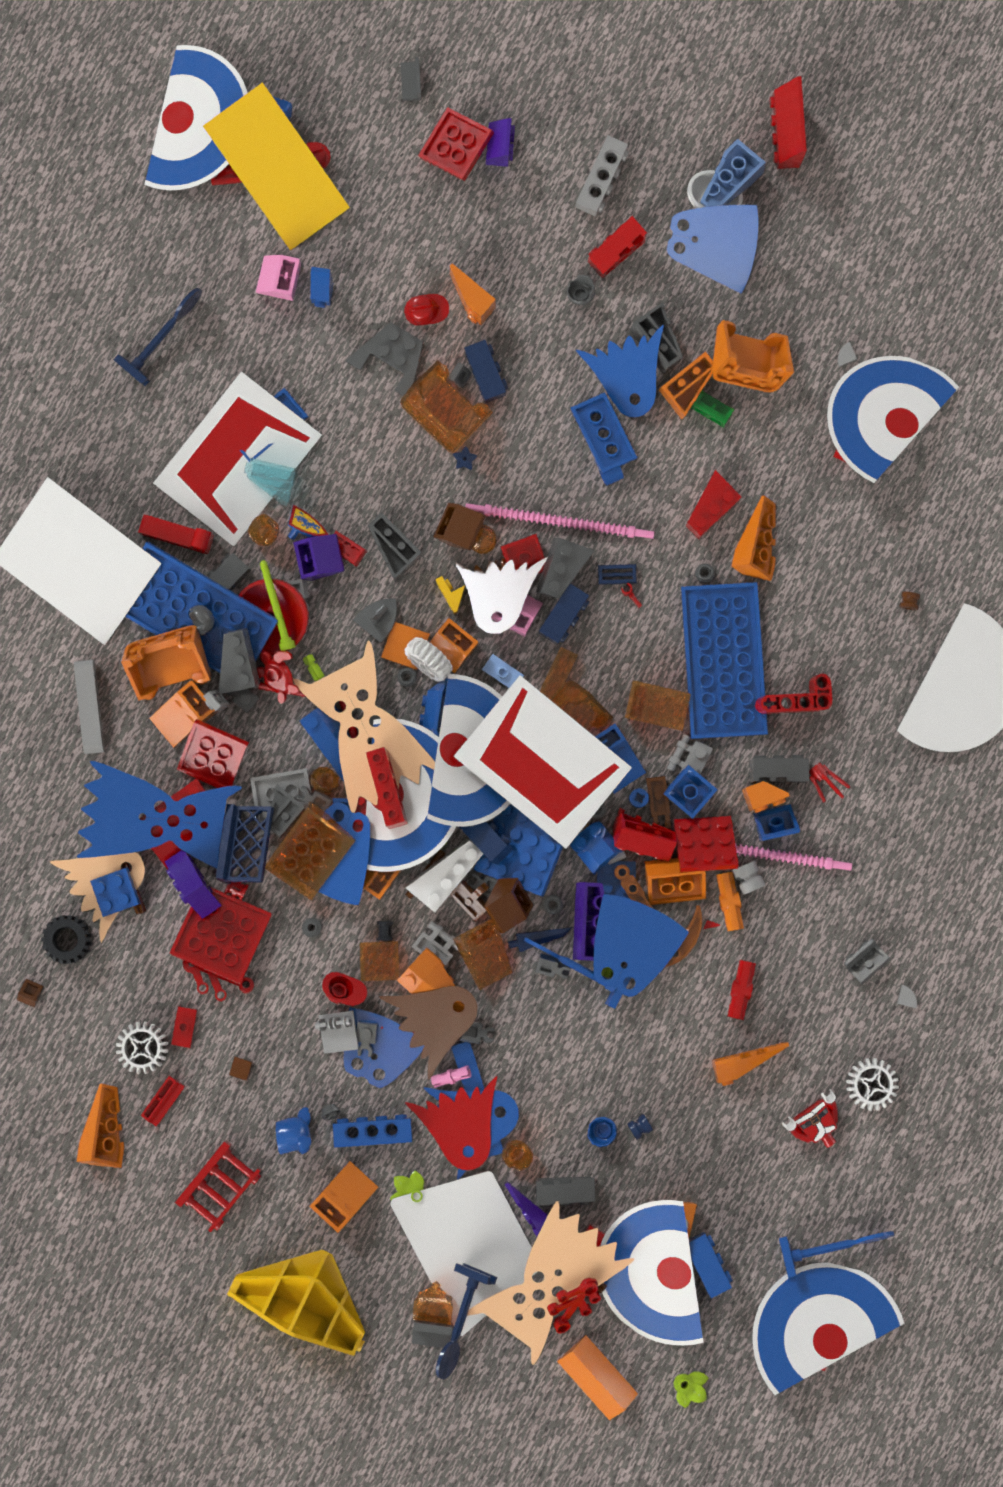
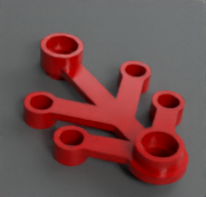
[183,960,254,1002]
[547,1278,601,1334]

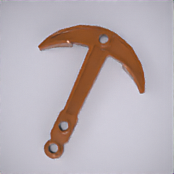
[614,864,702,967]

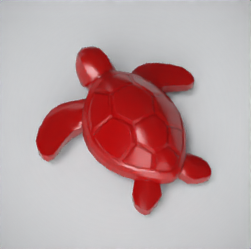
[257,649,299,704]

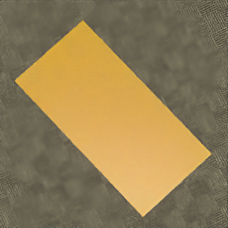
[203,82,350,250]

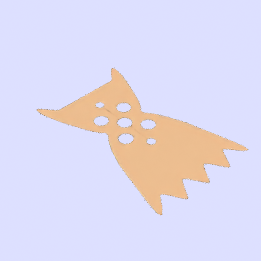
[293,640,435,813]
[467,1201,634,1365]

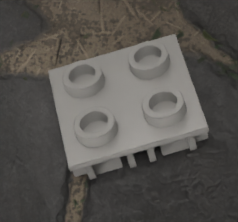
[315,1011,359,1054]

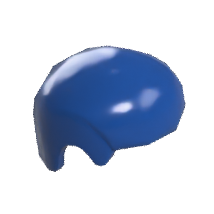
[587,1117,617,1147]

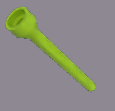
[260,560,296,651]

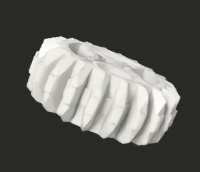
[404,637,453,682]
[116,1022,169,1074]
[846,1058,899,1111]

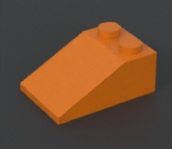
[450,263,496,325]

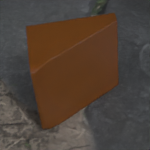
[17,979,44,1007]
[229,1056,253,1081]

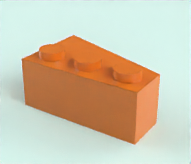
[658,351,713,419]

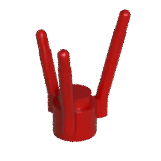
[809,762,850,802]

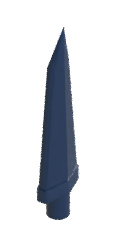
[507,927,573,952]

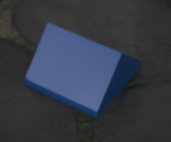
[753,804,800,842]

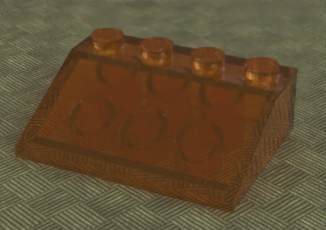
[265,802,355,900]

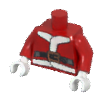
[782,1089,838,1148]

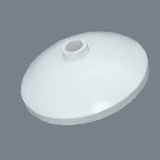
[687,170,743,208]

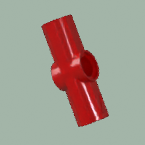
[727,960,756,1020]

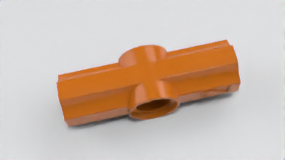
[716,871,744,931]

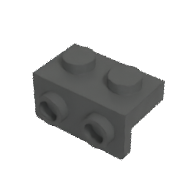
[844,938,891,985]

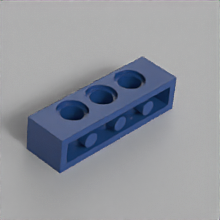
[333,1114,412,1148]

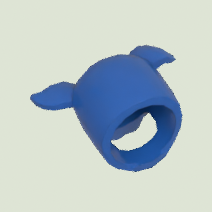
[276,1107,312,1155]

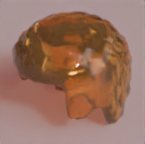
[248,514,280,546]

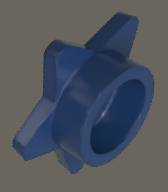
[453,446,477,470]

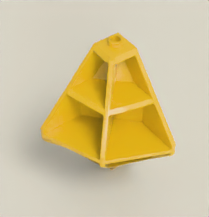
[227,1249,365,1356]

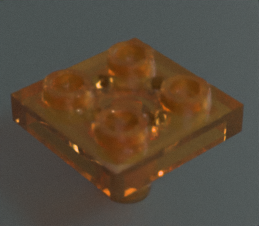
[360,941,400,981]

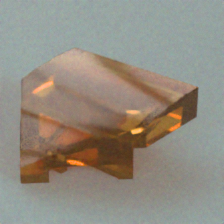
[412,1281,453,1325]

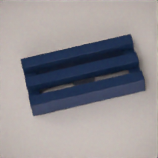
[598,564,637,585]

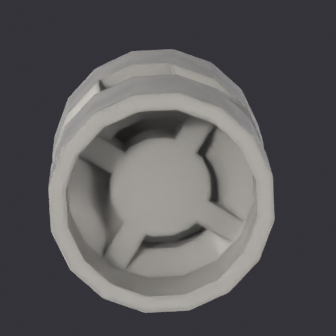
[732,861,766,895]

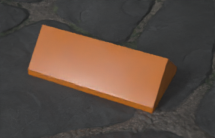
[557,1335,638,1420]

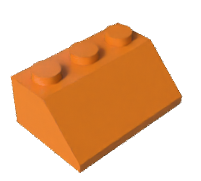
[645,858,706,905]

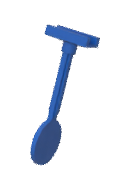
[524,937,631,1009]
[779,1231,895,1279]

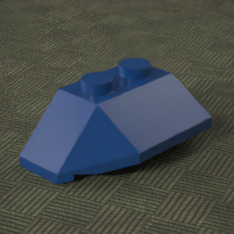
[419,677,448,737]

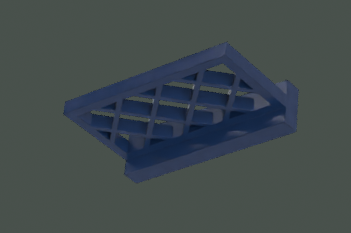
[216,804,274,884]

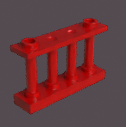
[175,1140,262,1232]

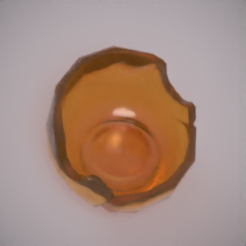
[472,524,497,554]
[310,767,339,795]
[502,1140,533,1171]

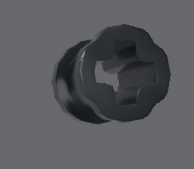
[376,921,394,941]

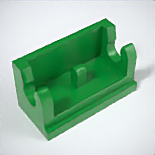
[691,390,735,428]

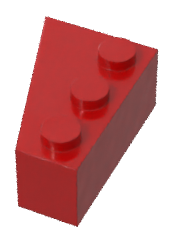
[686,470,742,539]
[612,808,677,861]

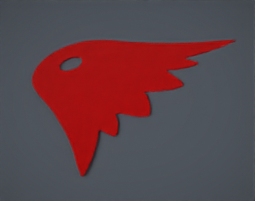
[405,1076,497,1170]

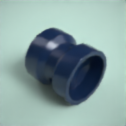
[627,1114,653,1140]

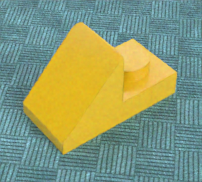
[435,576,465,615]

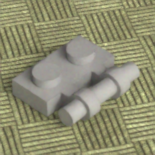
[667,734,713,774]
[411,921,462,967]

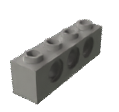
[575,135,629,217]

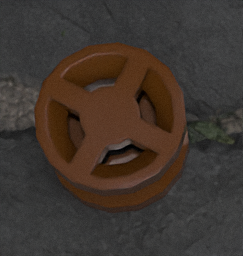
[899,591,920,610]

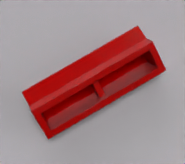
[141,1076,186,1127]

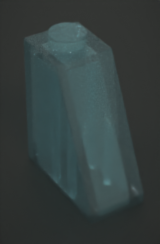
[244,458,297,507]

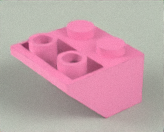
[256,255,301,301]
[491,595,543,637]

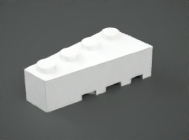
[404,839,483,912]

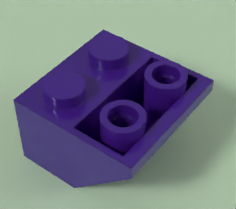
[486,118,515,167]
[293,534,345,581]

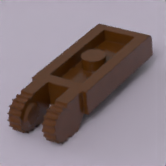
[646,776,671,830]

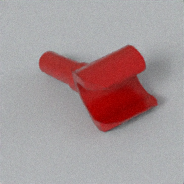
[621,583,642,608]

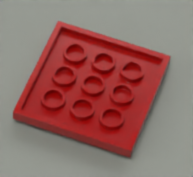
[169,887,272,985]

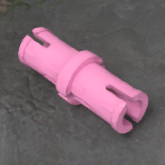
[431,1065,472,1088]

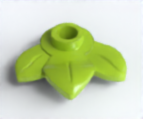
[390,1171,424,1202]
[673,1371,709,1408]

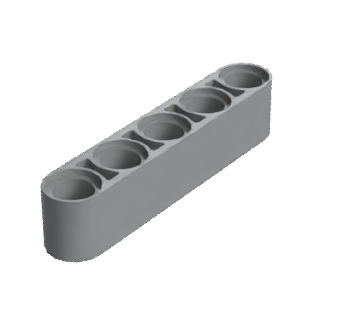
[74,659,105,754]

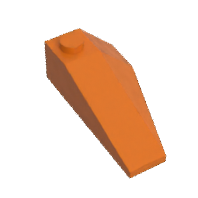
[731,495,776,581]
[397,948,464,1012]
[712,1042,789,1086]
[76,1083,124,1168]

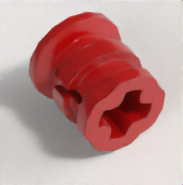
[224,876,249,900]

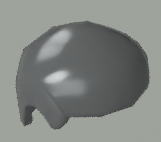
[566,274,596,305]
[189,605,214,636]

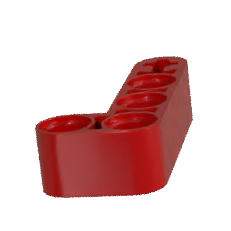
[138,514,214,554]
[755,674,833,714]

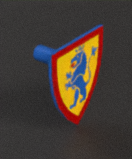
[288,505,329,540]

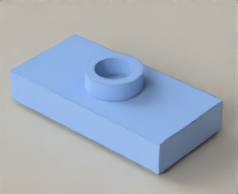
[482,654,524,688]

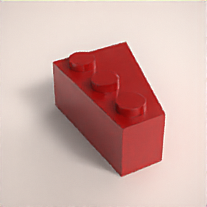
[588,216,647,279]

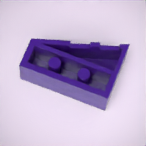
[165,850,222,919]

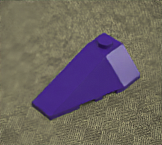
[505,1181,548,1237]

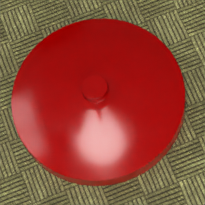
[239,578,309,655]

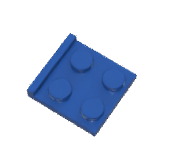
[597,861,636,899]
[90,867,141,917]

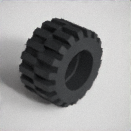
[41,915,93,964]

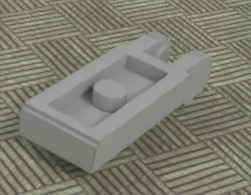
[203,690,231,711]

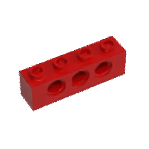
[366,747,408,829]

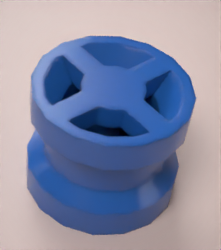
[629,788,649,808]

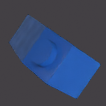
[310,267,334,308]

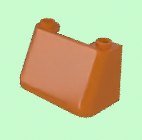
[712,320,794,393]
[121,625,211,701]

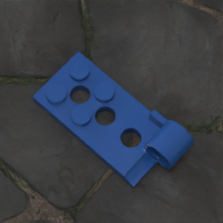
[571,392,637,486]

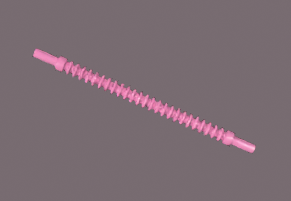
[465,503,654,539]
[735,843,852,871]

